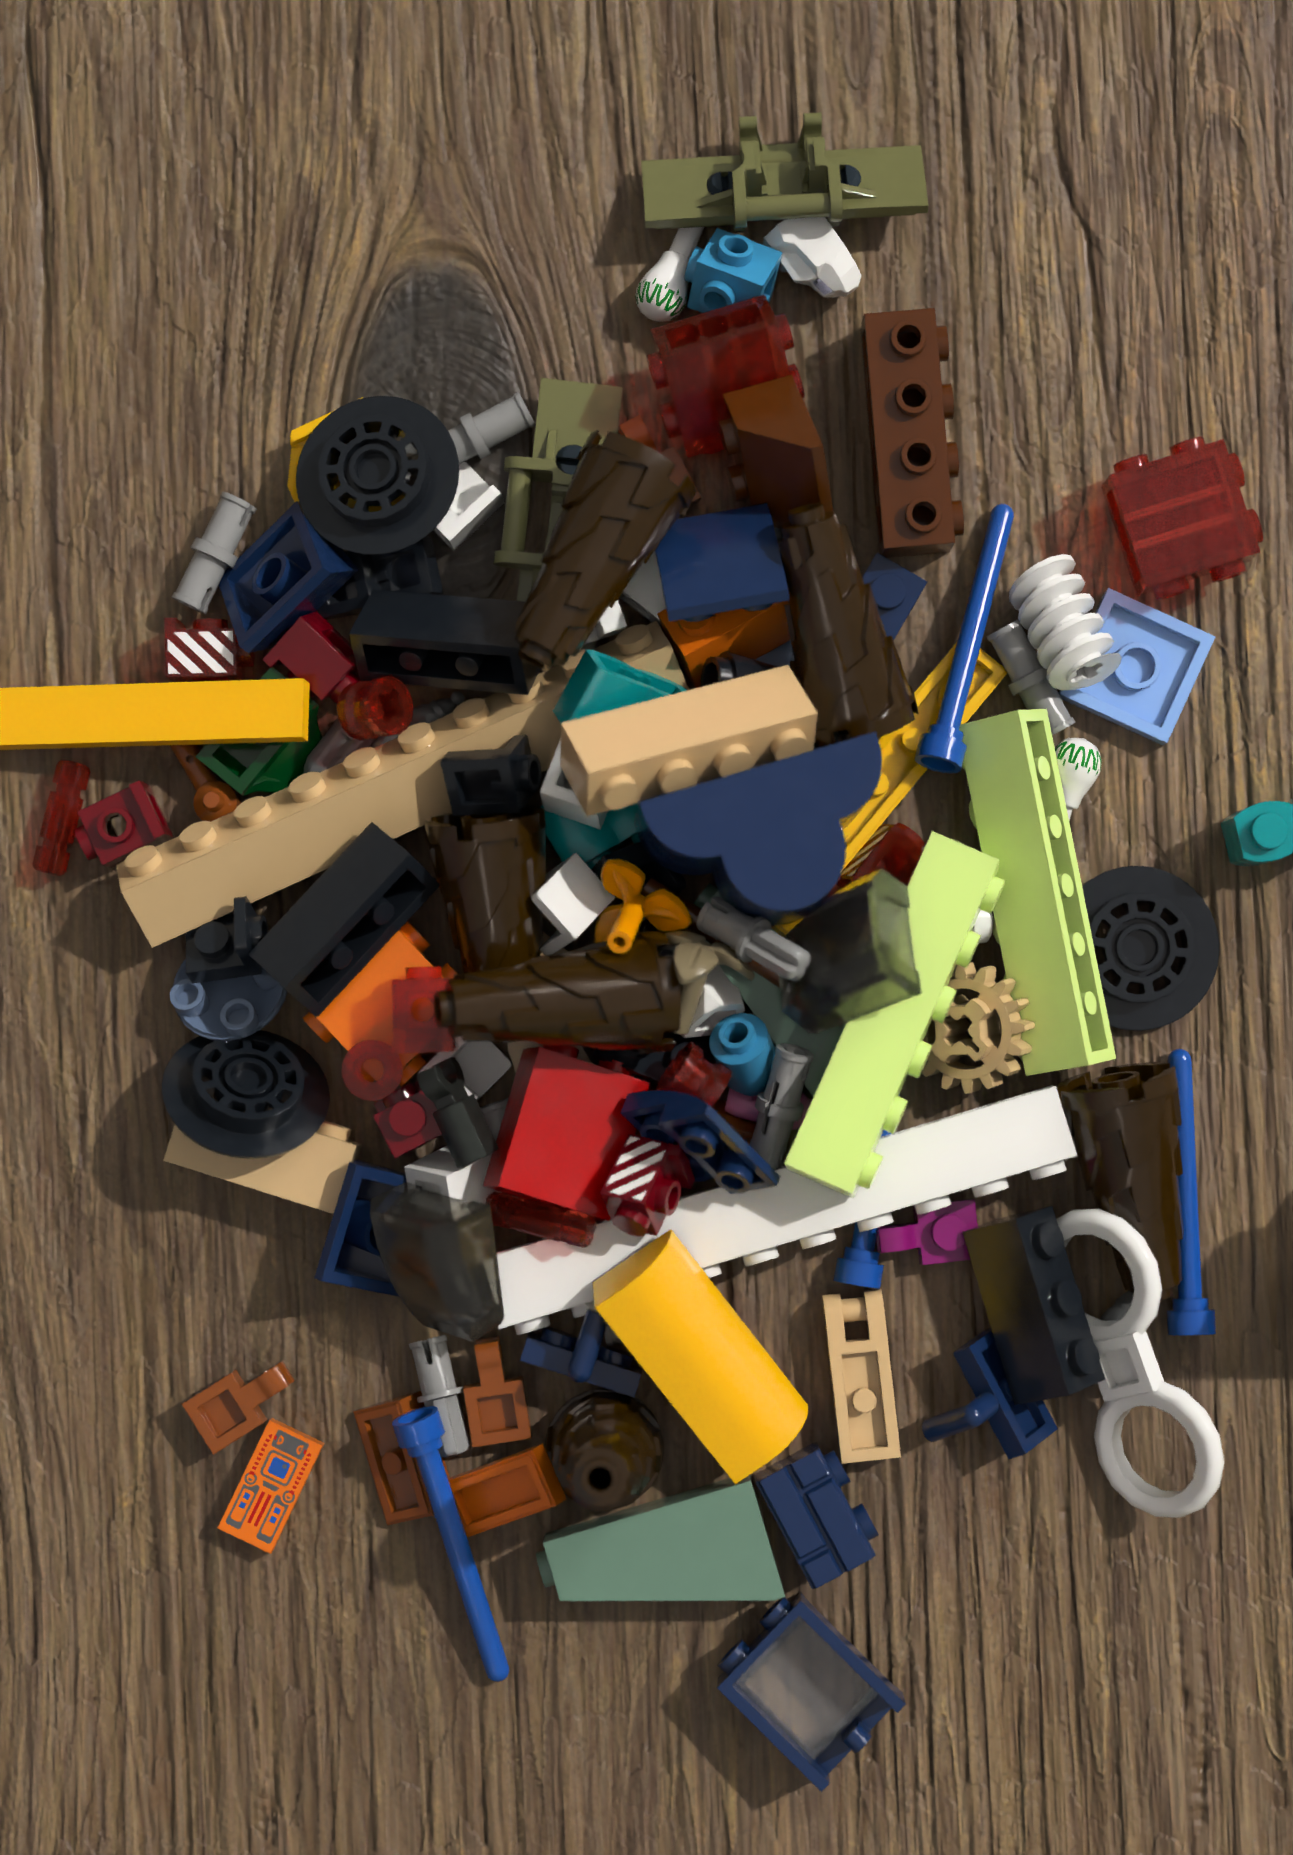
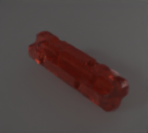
[32,760,90,876]
[483,1191,596,1248]

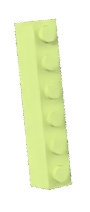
[959,709,1116,1076]
[784,831,1005,1198]

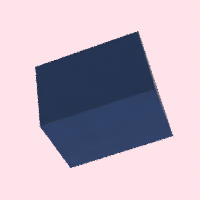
[219,501,359,653]
[314,1159,432,1299]

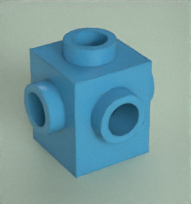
[684,228,783,332]

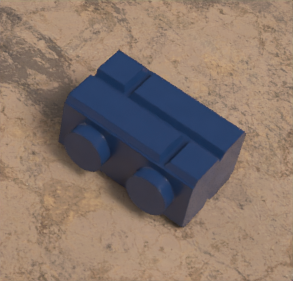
[754,1442,879,1589]

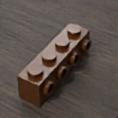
[860,308,964,558]

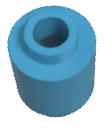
[709,1013,775,1096]

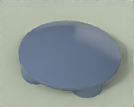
[170,959,287,1041]

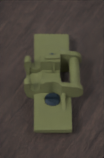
[641,112,929,232]
[493,378,623,650]

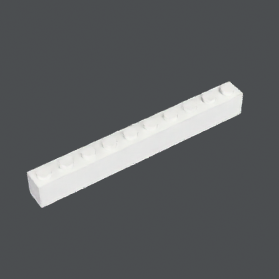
[478,1085,1077,1335]

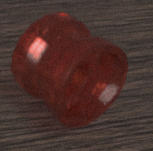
[337,676,414,741]
[657,1042,732,1107]

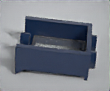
[717,1592,906,1792]

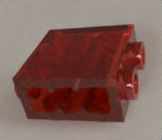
[646,294,805,458]
[1101,436,1263,601]

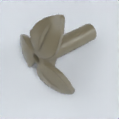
[664,931,755,1035]

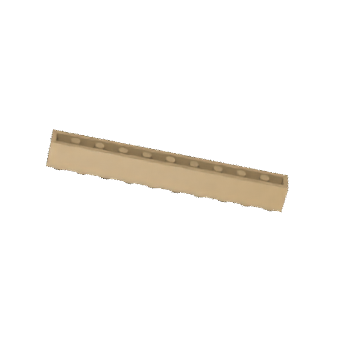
[116,621,689,948]

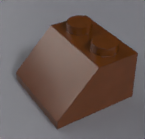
[718,375,834,529]

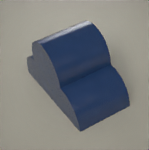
[634,732,882,926]

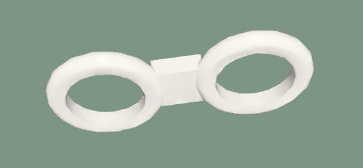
[1056,1209,1224,1518]

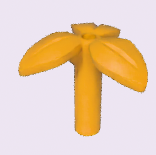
[594,859,691,954]

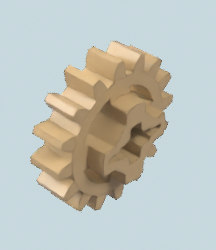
[922,962,1035,1093]

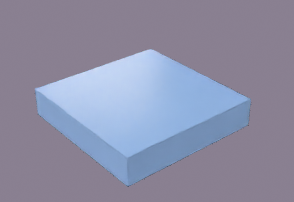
[1059,588,1216,745]

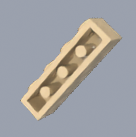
[560,665,818,816]

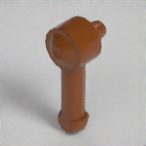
[170,745,242,822]

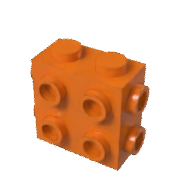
[303,921,459,1087]

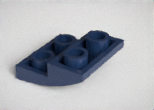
[655,503,789,622]
[621,1090,780,1194]

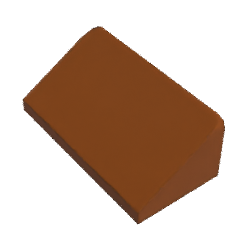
[353,1391,450,1526]

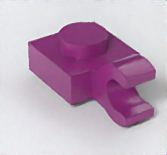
[876,1198,978,1265]

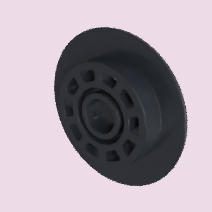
[296,396,459,555]
[1082,866,1219,1030]
[162,1030,330,1159]

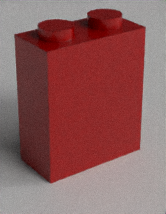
[483,1045,650,1221]

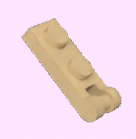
[822,1289,901,1464]

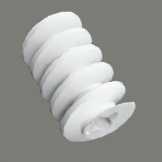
[1009,554,1122,691]

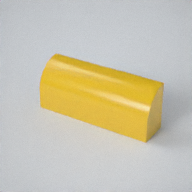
[592,1229,809,1484]

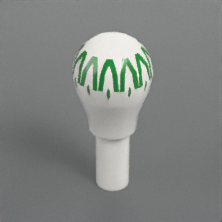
[635,227,705,322]
[1055,738,1102,820]

